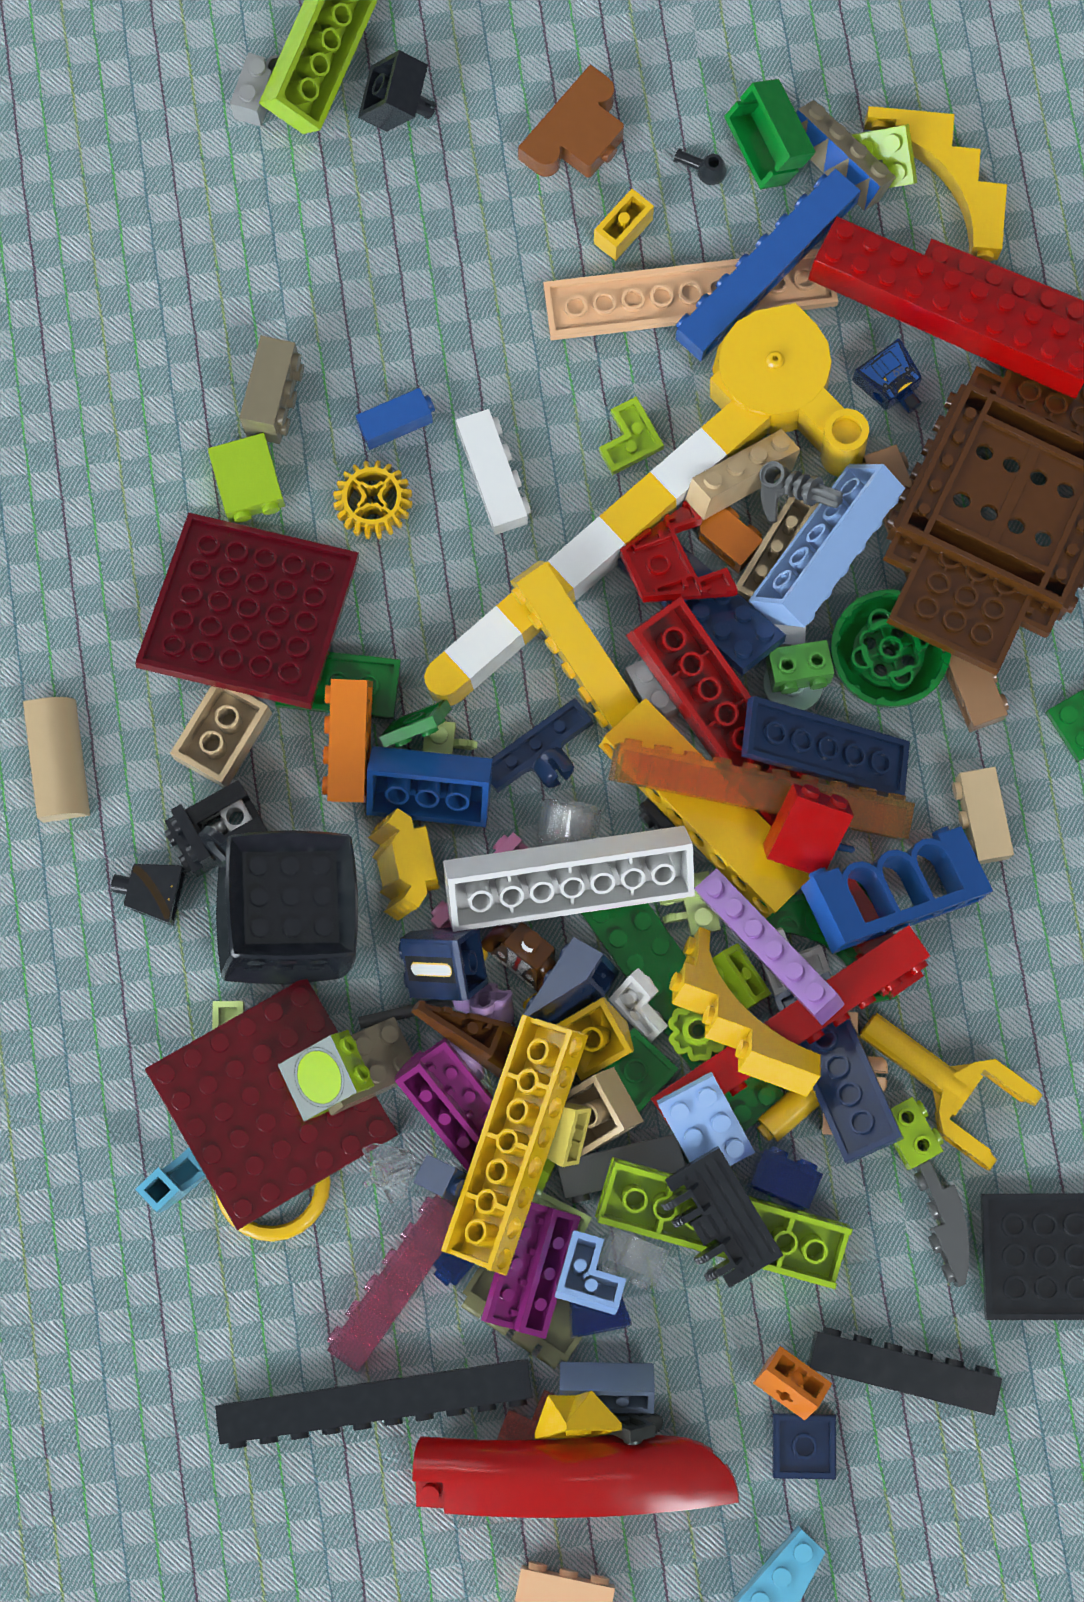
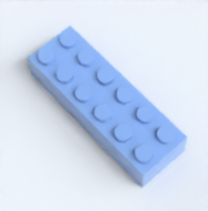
[748,464,905,627]

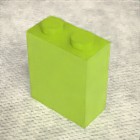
[207,433,286,523]

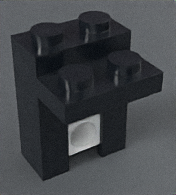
[164,780,268,877]

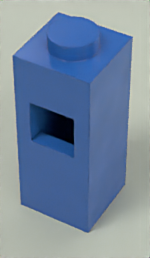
[355,388,435,450]

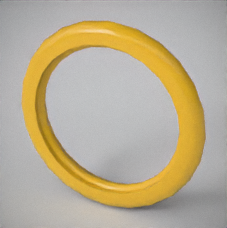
[215,1176,331,1242]

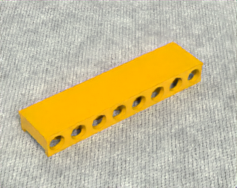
[599,698,810,918]
[441,1014,588,1276]

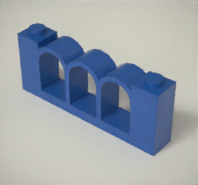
[801,826,993,954]

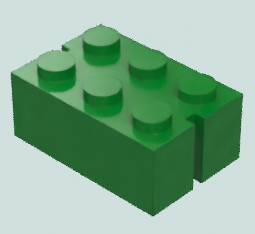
[724,79,816,190]

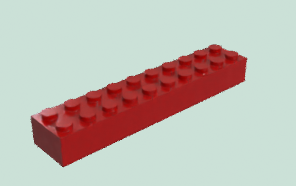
[808,216,1084,399]

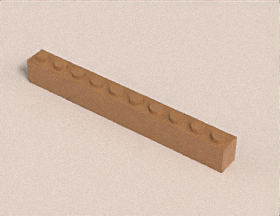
[862,444,1009,733]

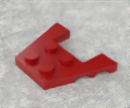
[620,500,738,603]

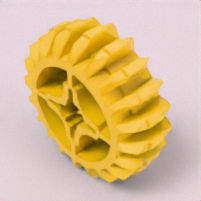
[333,460,413,539]

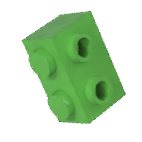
[765,640,834,694]

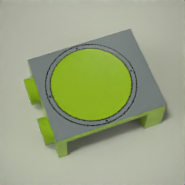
[278,1030,375,1121]

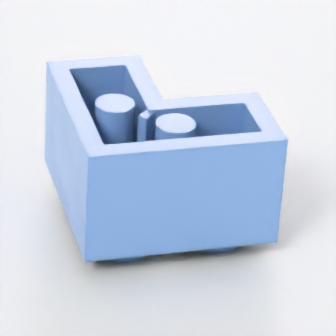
[554,1230,626,1315]

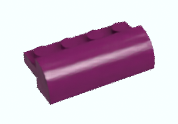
[395,1038,493,1172]
[481,1202,581,1339]

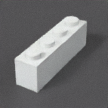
[456,409,531,535]

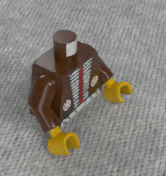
[481,922,556,1009]

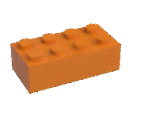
[322,679,373,803]

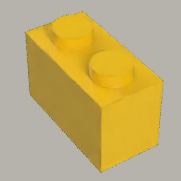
[594,188,654,261]

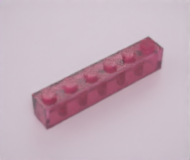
[327,1194,455,1372]

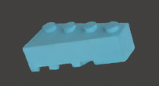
[731,1526,825,1602]

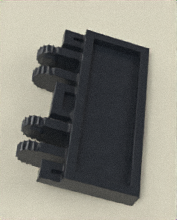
[662,1146,783,1288]

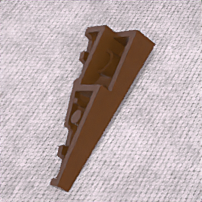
[411,1000,518,1079]

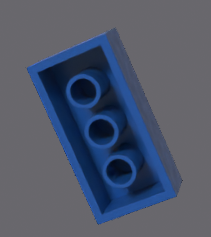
[366,746,493,828]

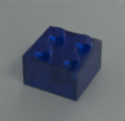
[746,1146,823,1210]

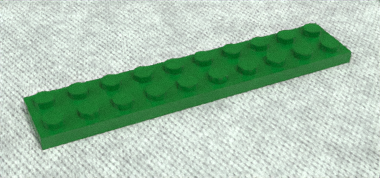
[580,903,784,1131]

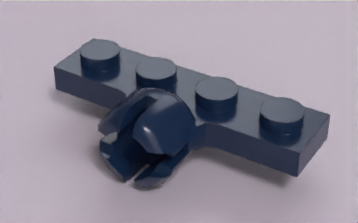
[491,698,594,793]

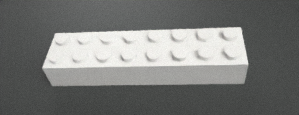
[443,826,695,932]

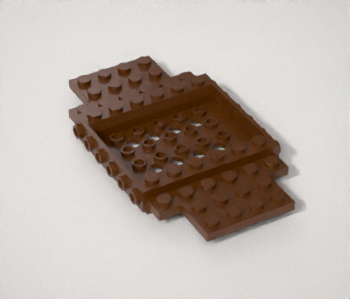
[883,366,1084,675]

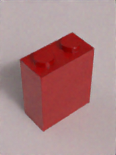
[763,783,854,874]

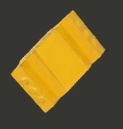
[368,808,440,921]

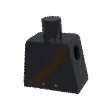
[111,864,186,926]

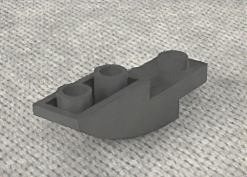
[914,1161,969,1287]

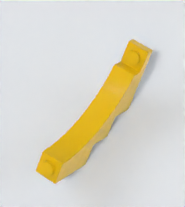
[864,106,1007,262]

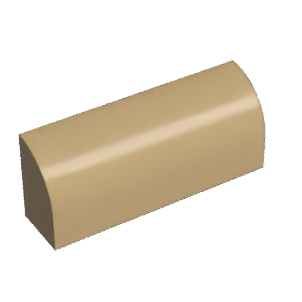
[23,697,90,823]

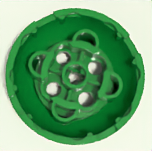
[830,589,951,708]

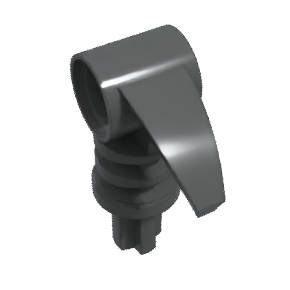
[759,461,843,523]

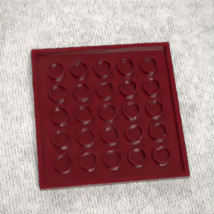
[135,512,359,710]
[145,979,399,1231]

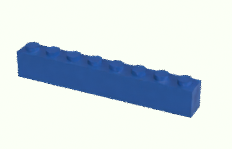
[675,168,861,362]

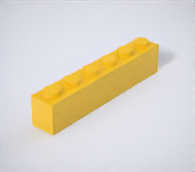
[510,561,639,729]

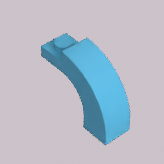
[135,1148,206,1213]

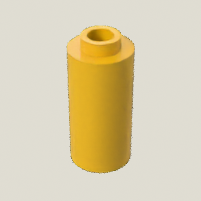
[757,1088,820,1142]

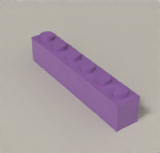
[694,868,845,1025]

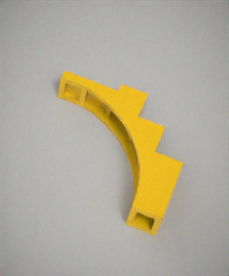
[669,927,821,1097]

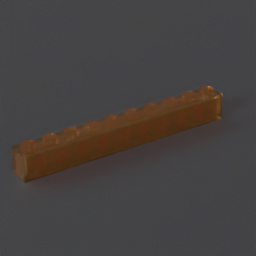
[608,738,915,840]

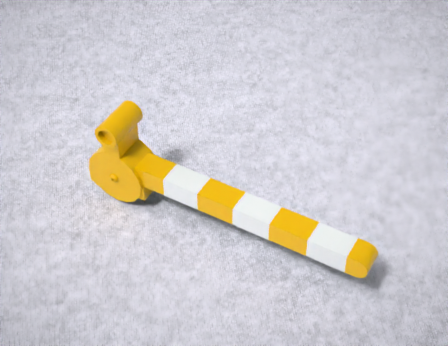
[424,303,869,706]

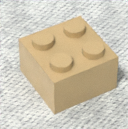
[566,1067,644,1156]

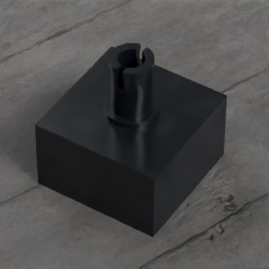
[358,50,436,132]

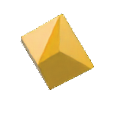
[556,997,634,1081]
[535,1390,622,1439]

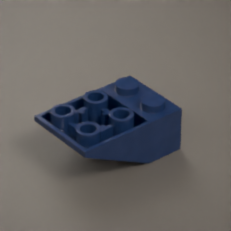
[524,937,620,1024]

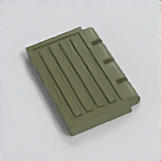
[461,1266,599,1369]

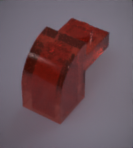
[497,1388,556,1440]

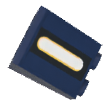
[398,927,488,1001]

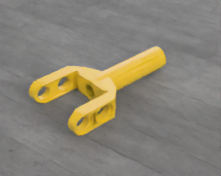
[859,1013,1042,1171]

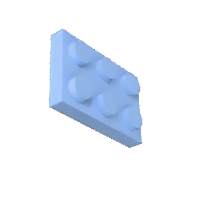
[657,1072,755,1166]

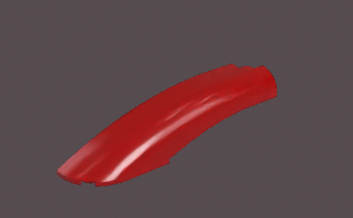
[412,1435,739,1518]

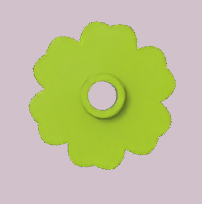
[668,1008,725,1061]

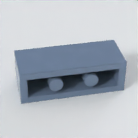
[559,1362,655,1414]

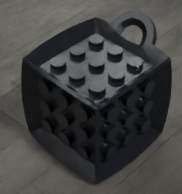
[199,826,358,984]

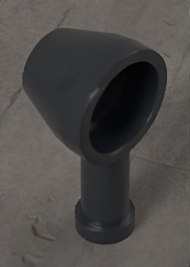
[673,148,727,185]

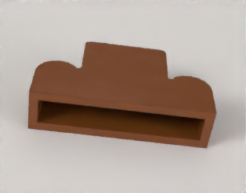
[518,64,624,178]

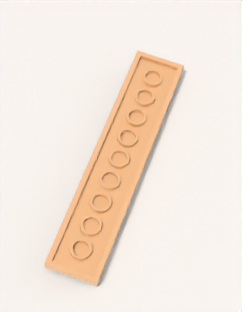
[543,249,838,341]

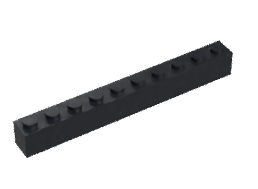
[215,1358,533,1449]

